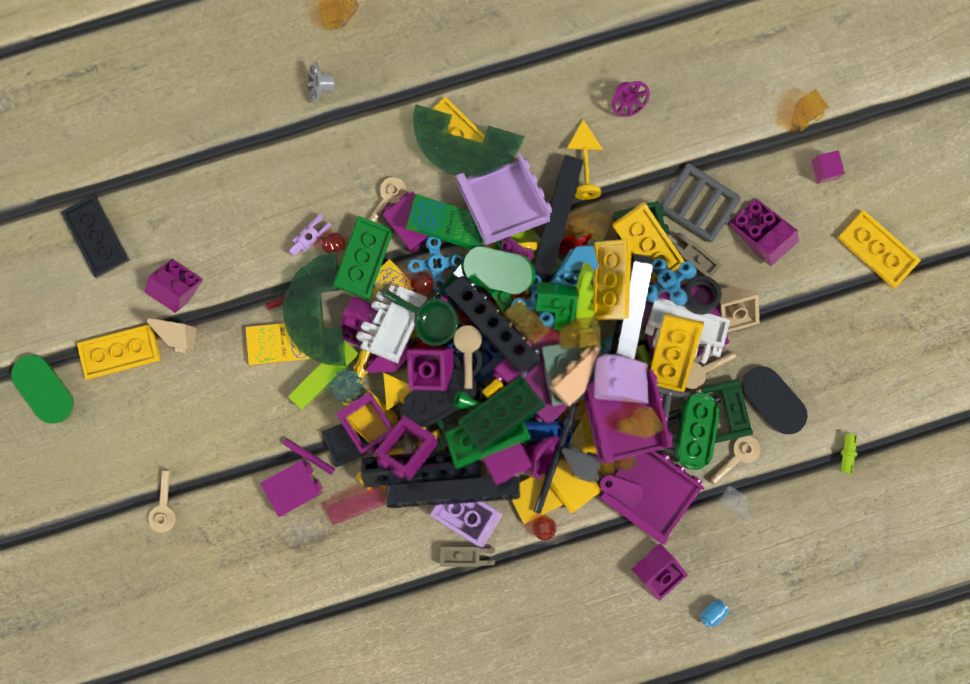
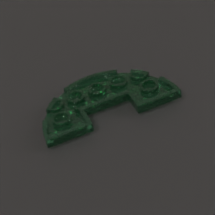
[413,104,524,178]
[283,252,346,366]

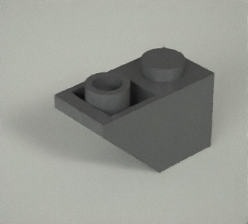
[562,446,601,484]

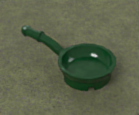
[381,288,460,346]

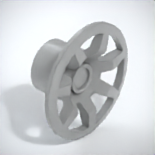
[308,61,334,104]

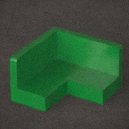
[536,283,578,331]

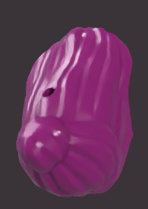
[522,436,560,479]

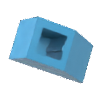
[555,246,599,279]

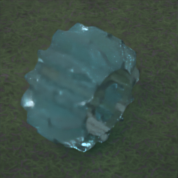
[330,370,364,403]

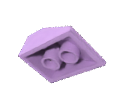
[594,355,648,403]
[430,502,503,548]

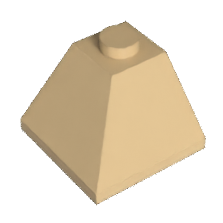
[718,286,760,333]
[147,318,197,353]

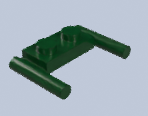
[701,378,753,443]

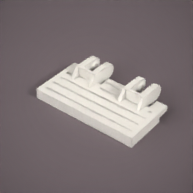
[356,285,427,363]
[645,297,730,364]

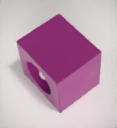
[811,150,845,184]

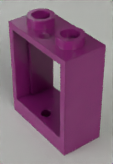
[336,392,394,454]
[375,416,438,481]

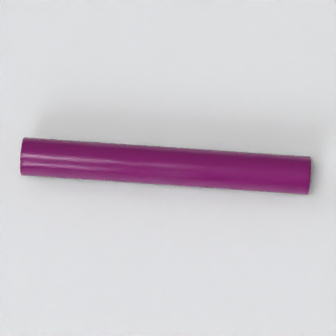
[283,438,336,475]

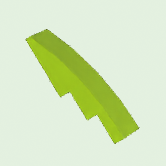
[574,262,595,340]
[288,341,359,411]

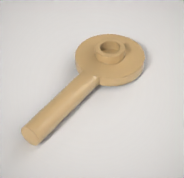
[368,177,406,222]
[454,326,482,389]
[686,351,736,389]
[709,436,760,485]
[148,470,176,533]

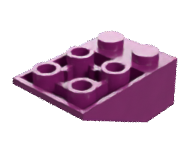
[728,198,799,266]

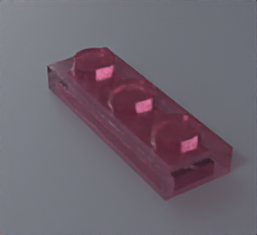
[326,486,386,525]

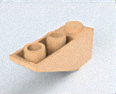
[549,347,599,406]

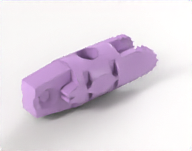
[289,214,332,256]

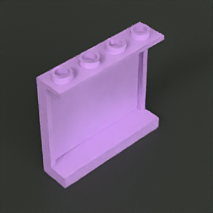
[456,153,552,245]

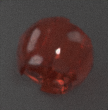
[321,232,345,255]
[411,271,434,295]
[532,516,557,540]

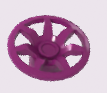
[612,81,650,117]

